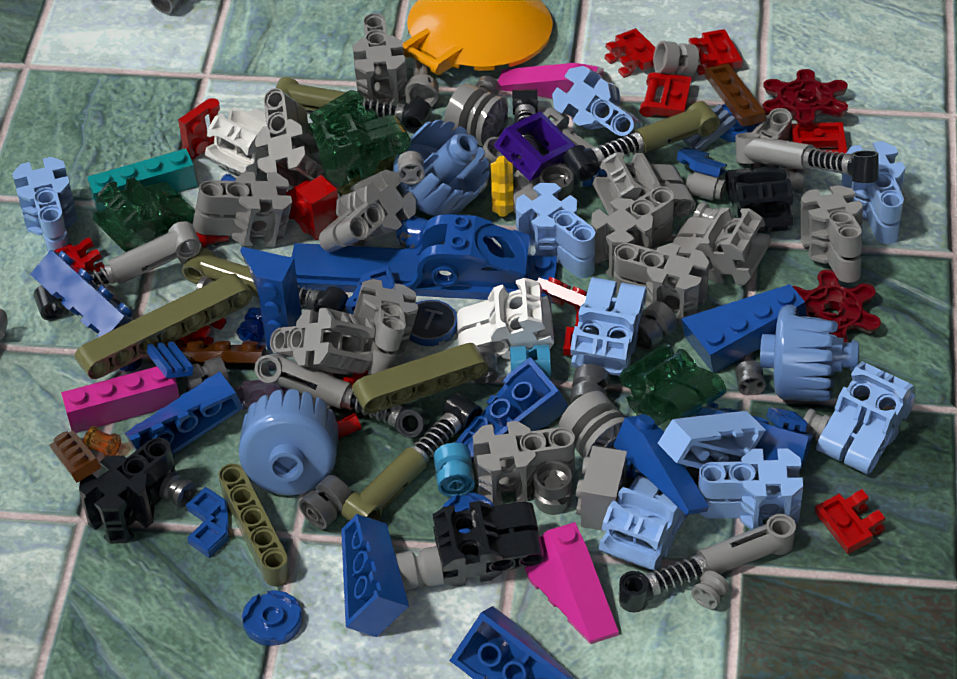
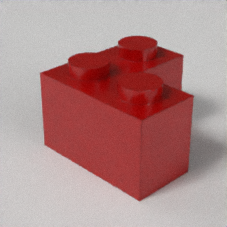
[286,175,338,241]

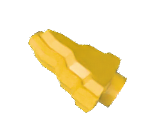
[491,156,514,217]

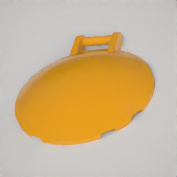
[403,0,553,75]

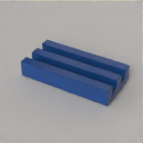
[147,342,193,378]
[767,407,807,432]

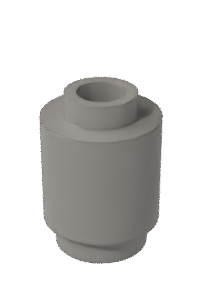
[686,172,726,201]

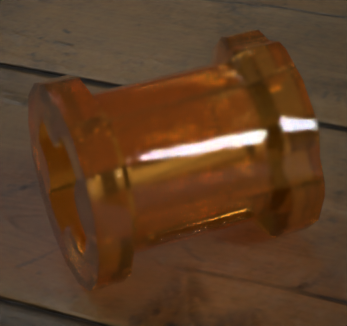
[83,426,121,457]

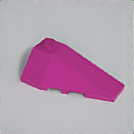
[498,63,604,99]
[524,522,619,644]

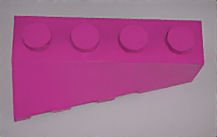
[61,366,180,433]

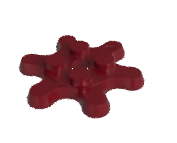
[763,69,848,128]
[792,270,881,342]

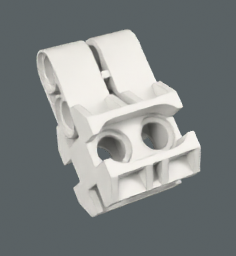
[205,107,269,178]
[457,278,554,360]

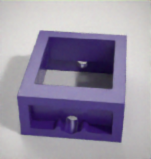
[494,111,576,181]

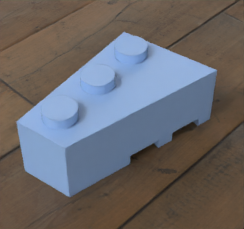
[658,411,766,469]

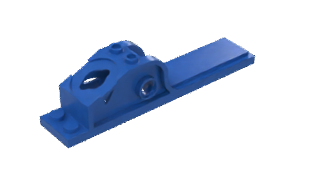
[291,214,557,303]

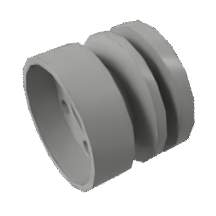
[444,83,508,147]
[559,391,625,458]

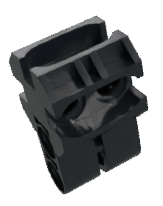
[725,166,793,233]
[79,438,176,544]
[432,501,545,587]

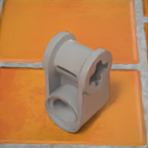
[753,108,792,141]

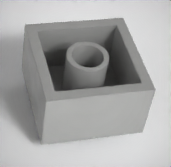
[576,446,627,531]

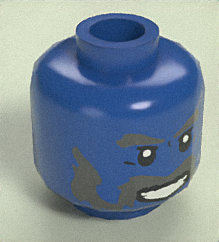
[396,216,428,249]

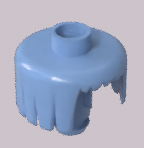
[393,120,490,217]
[760,305,859,402]
[239,389,339,495]

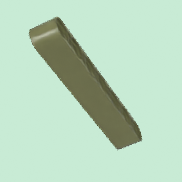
[74,274,253,379]

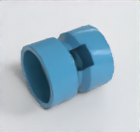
[510,344,551,380]
[434,443,475,497]

